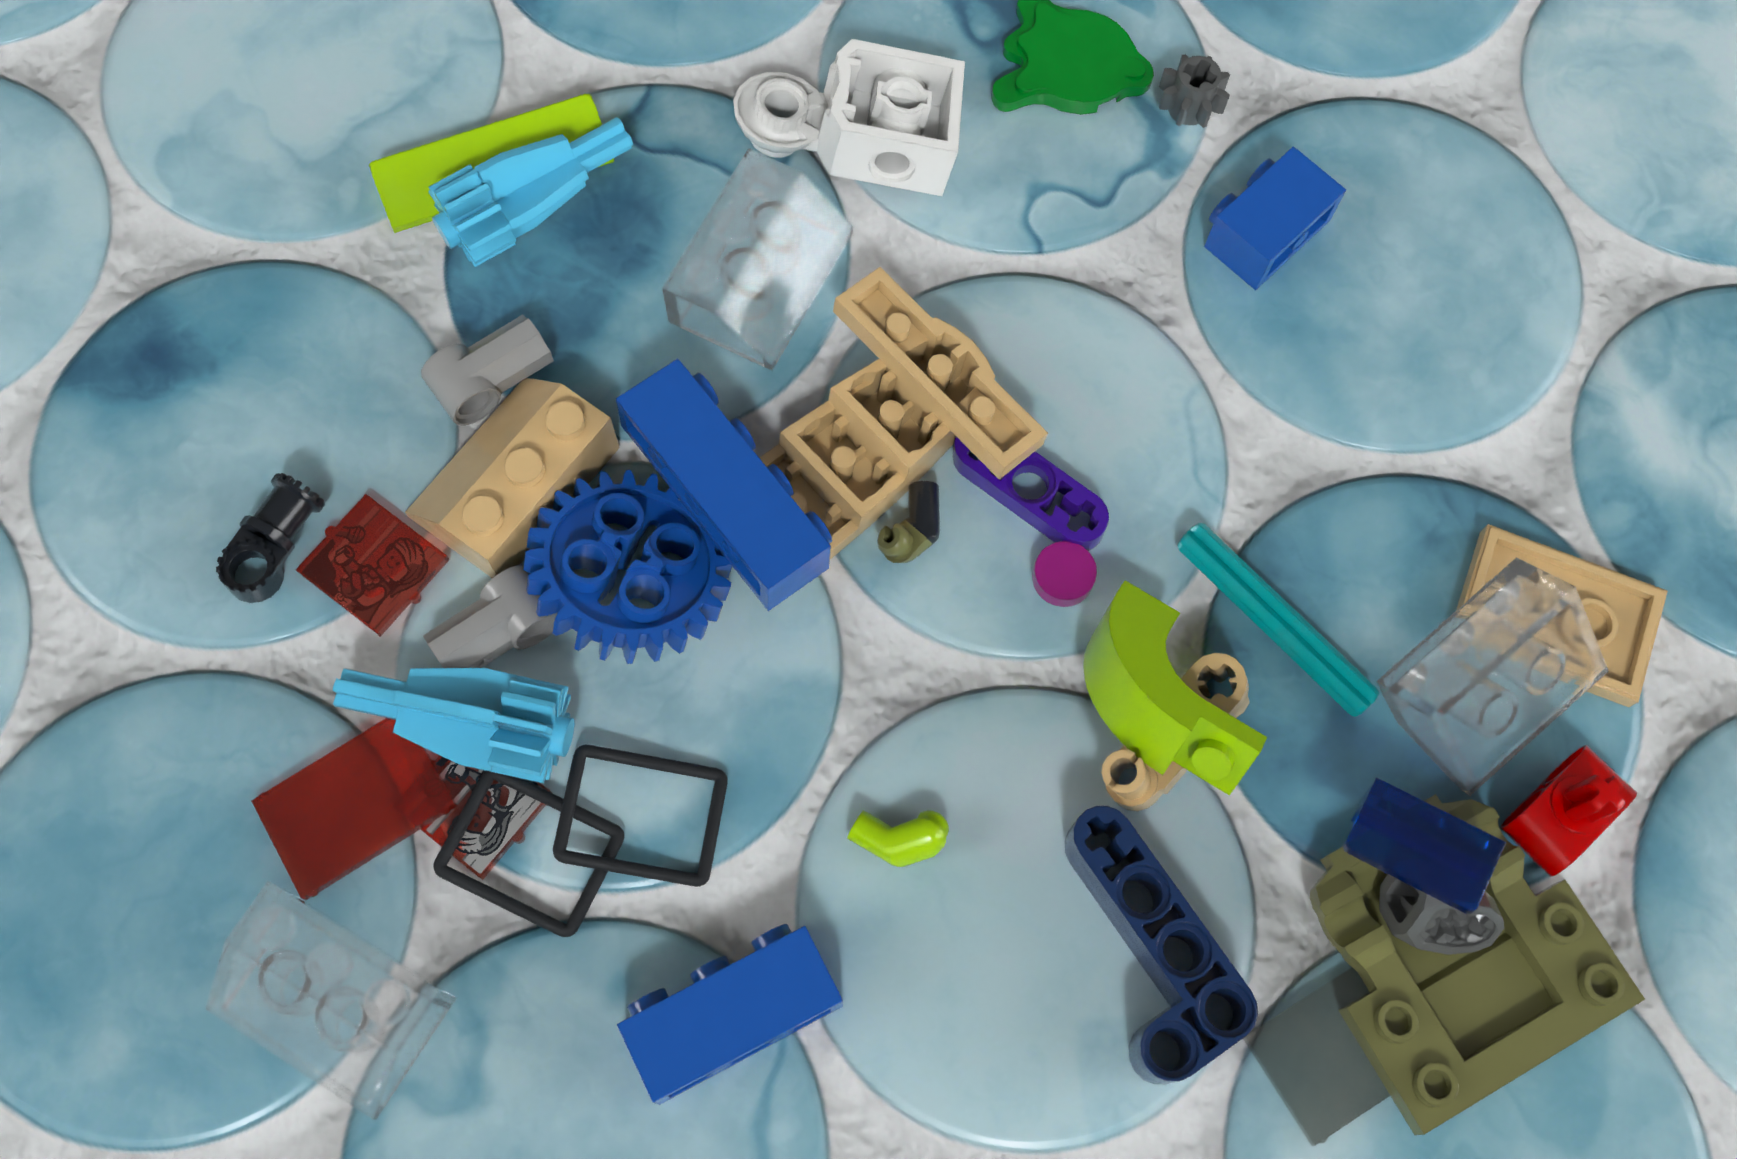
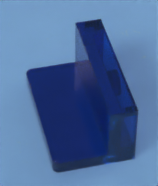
[1343,777,1506,914]

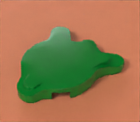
[991,0,1154,115]

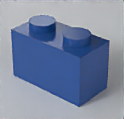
[1204,146,1346,291]

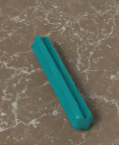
[1177,522,1380,717]

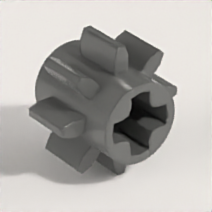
[1159,54,1230,128]

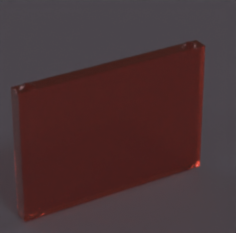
[251,718,457,900]

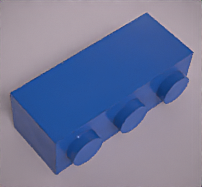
[617,924,843,1105]

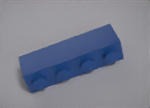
[616,358,832,611]

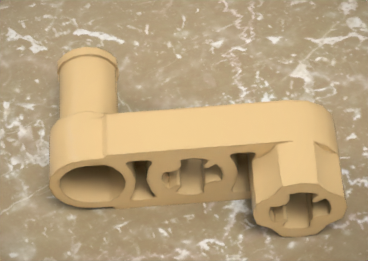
[1101,653,1250,811]

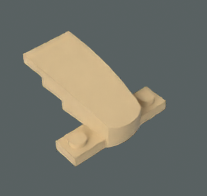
[759,267,1048,559]

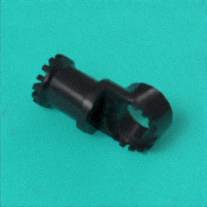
[216,473,325,603]

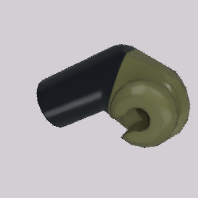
[877,481,940,563]

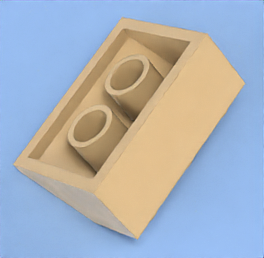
[405,378,620,578]

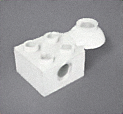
[733,39,965,196]

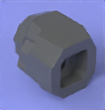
[1379,860,1504,955]

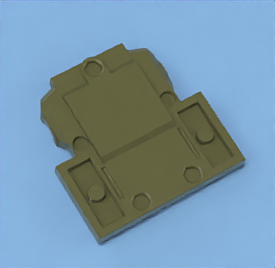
[1310,794,1645,1135]

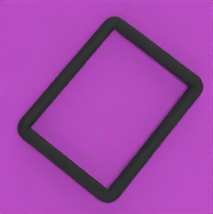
[553,745,728,887]
[433,771,625,937]

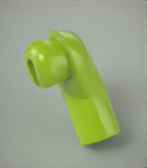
[847,810,949,867]

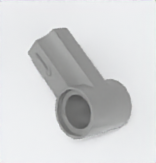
[421,315,554,426]
[423,565,557,668]

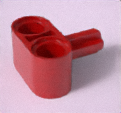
[1500,745,1637,877]

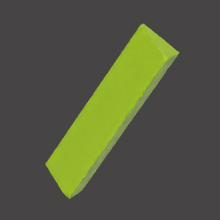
[369,94,614,233]

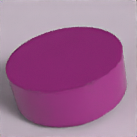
[1032,541,1097,607]

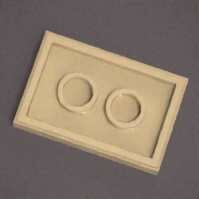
[1448,524,1668,707]

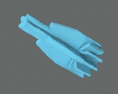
[428,117,633,267]
[333,668,575,784]

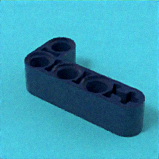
[1065,806,1258,1084]

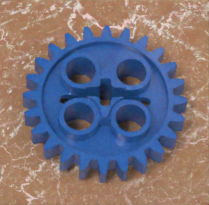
[523,470,732,664]

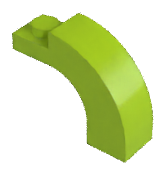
[1083,580,1267,796]

